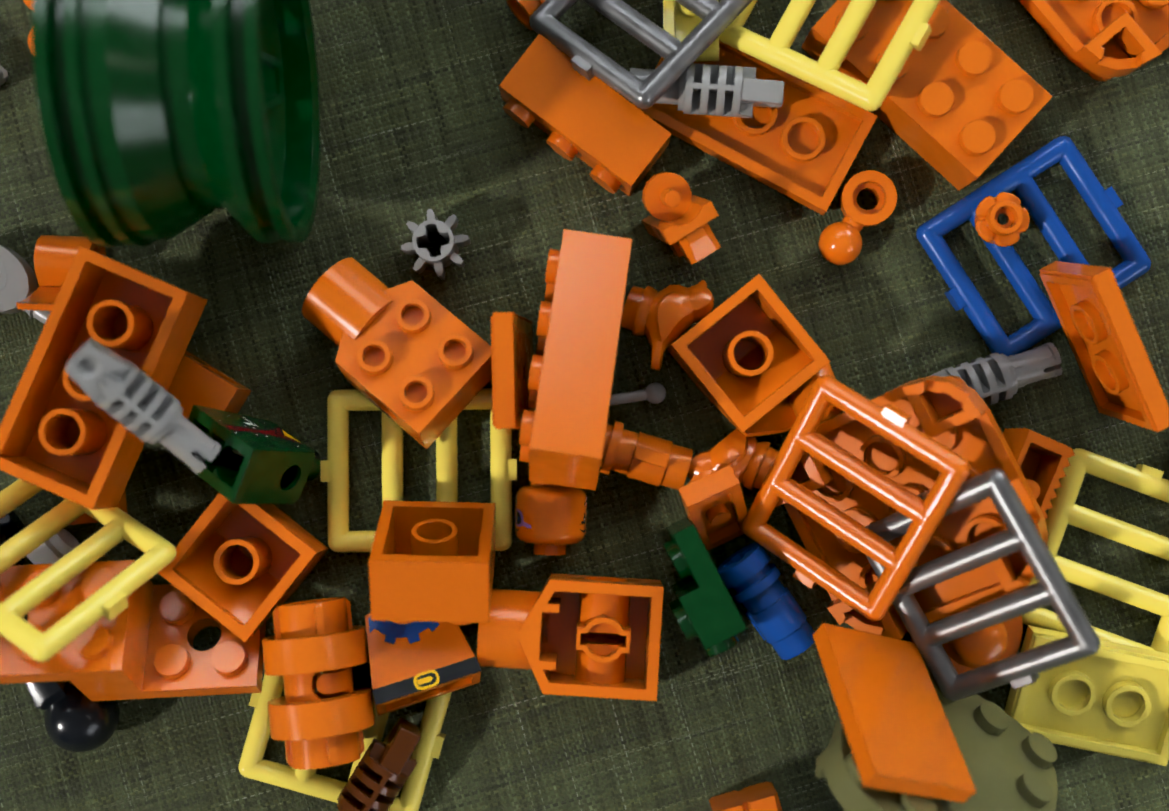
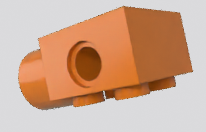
[302,257,492,449]
[477,573,664,701]

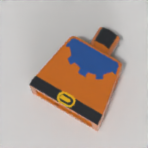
[365,613,481,716]

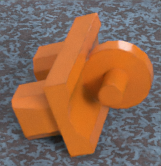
[641,172,721,264]

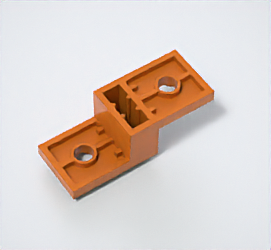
[0,559,266,701]

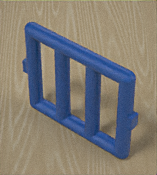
[916,136,1151,356]

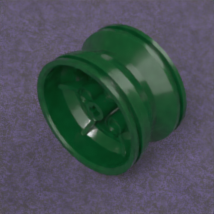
[32,0,321,247]

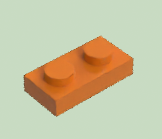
[678,465,748,551]

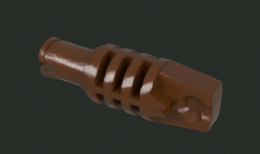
[337,717,421,811]

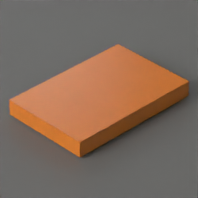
[1039,261,1169,433]
[812,623,977,803]

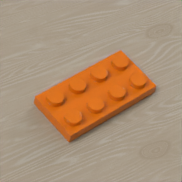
[635,40,878,215]

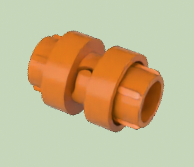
[262,597,375,770]

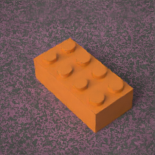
[801,0,1053,191]
[519,229,632,491]
[0,246,208,510]

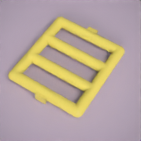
[719,0,940,111]
[320,388,518,553]
[1021,448,1169,654]
[0,479,177,662]
[238,643,452,811]

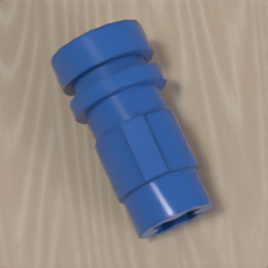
[717,542,815,660]

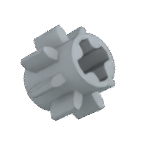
[401,209,471,280]

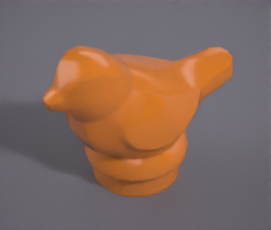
[621,280,714,371]
[687,428,779,490]

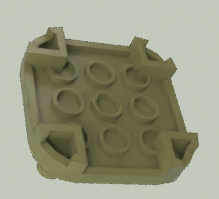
[815,659,1058,811]

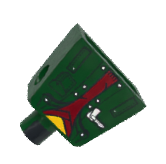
[174,405,321,504]

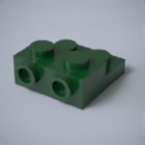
[663,518,747,657]

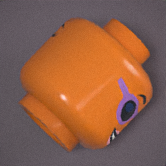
[515,481,587,556]

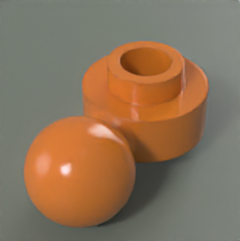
[819,170,897,265]

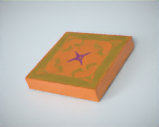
[491,312,534,430]

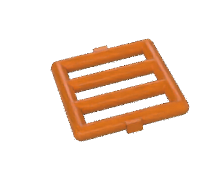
[741,375,970,621]

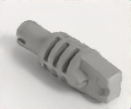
[628,63,785,118]
[64,338,222,474]
[930,342,1062,406]

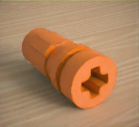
[600,421,693,490]

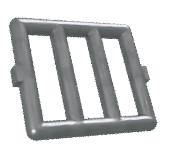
[529,0,753,109]
[865,469,1100,701]

